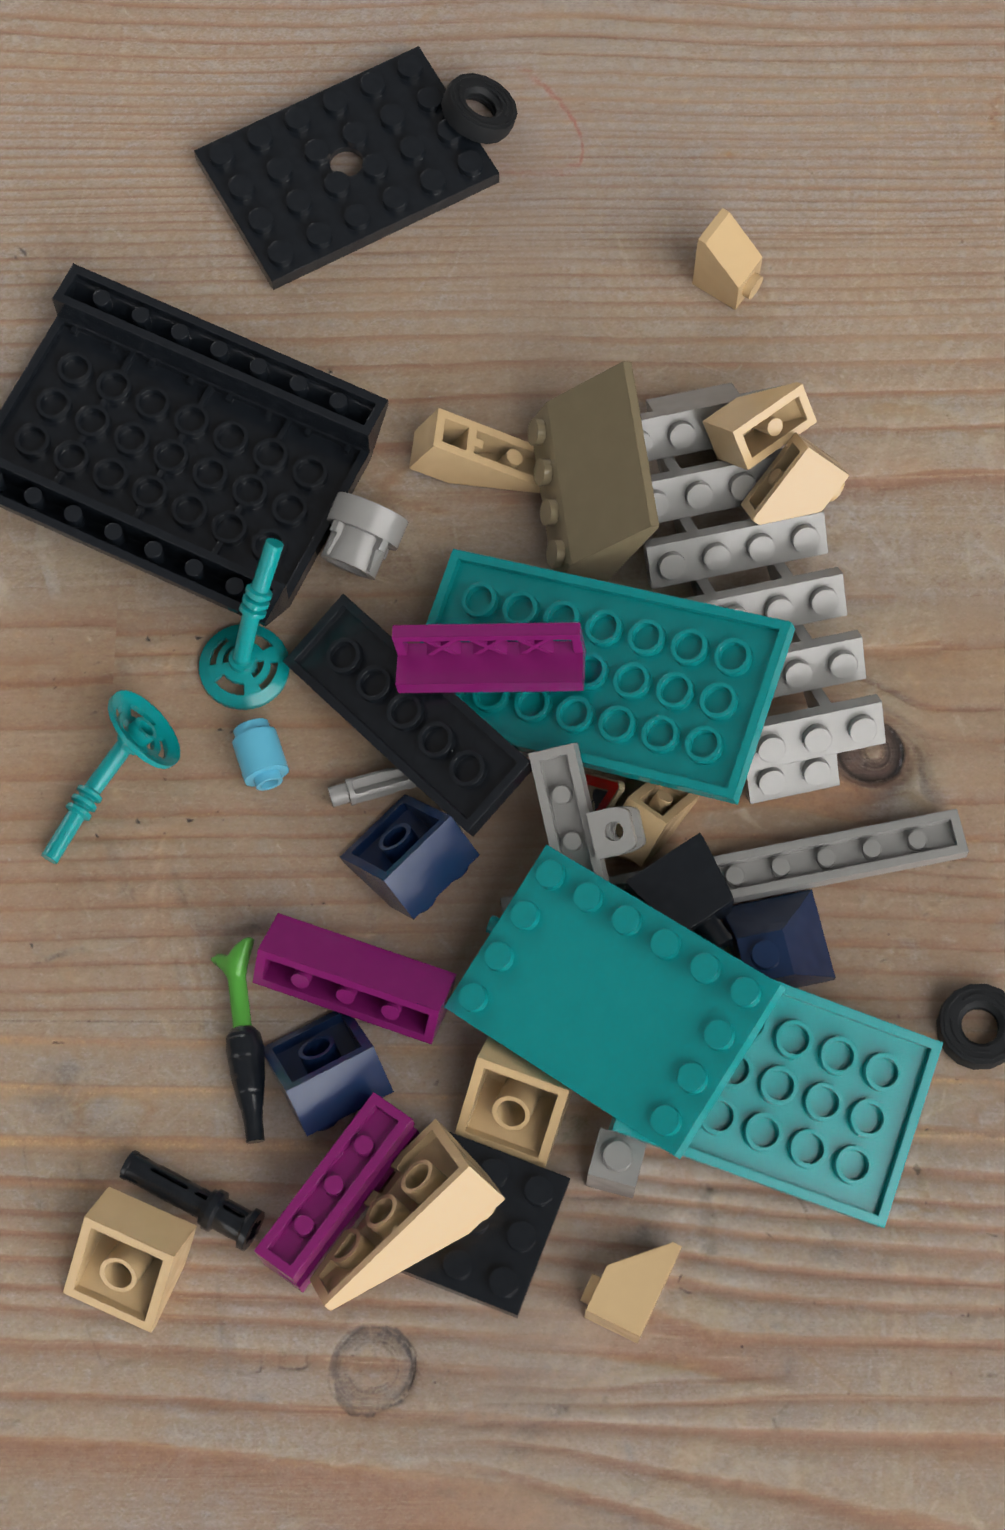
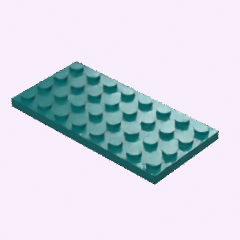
[419,549,796,805]

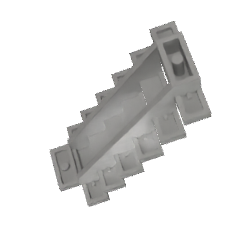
[640,383,886,804]

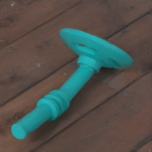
[199,538,290,710]
[41,690,180,864]

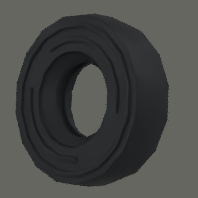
[441,73,518,144]
[936,984,1005,1070]

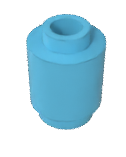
[232,718,289,791]

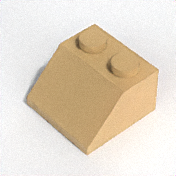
[454,1036,573,1168]
[63,1187,197,1333]

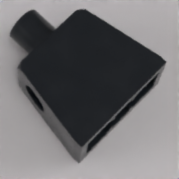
[624,833,734,950]

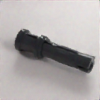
[120,1150,265,1251]

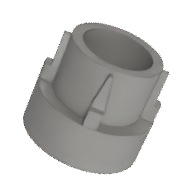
[321,492,409,580]

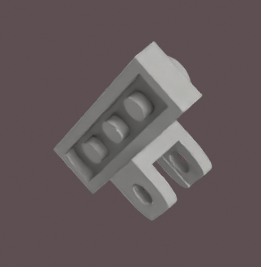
[528,743,646,881]

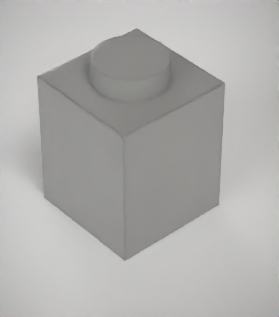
[586,1128,647,1199]

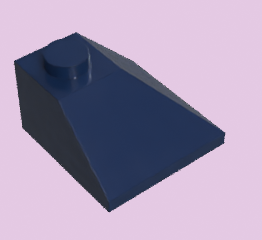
[723,889,836,988]

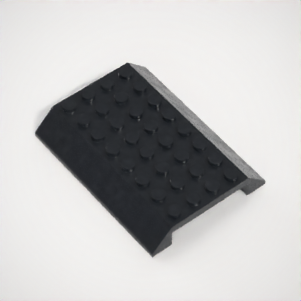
[0,263,389,627]

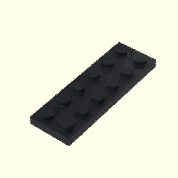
[283,594,532,837]

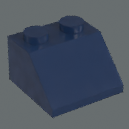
[340,794,480,920]
[264,1011,394,1136]

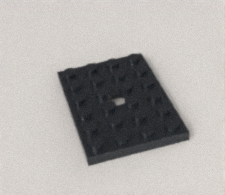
[194,46,499,290]

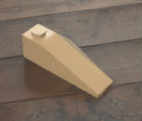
[309,1119,505,1311]

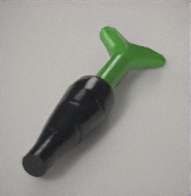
[211,937,265,1144]

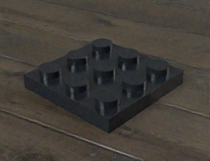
[400,1131,570,1318]

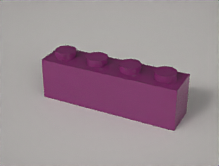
[252,913,457,1045]

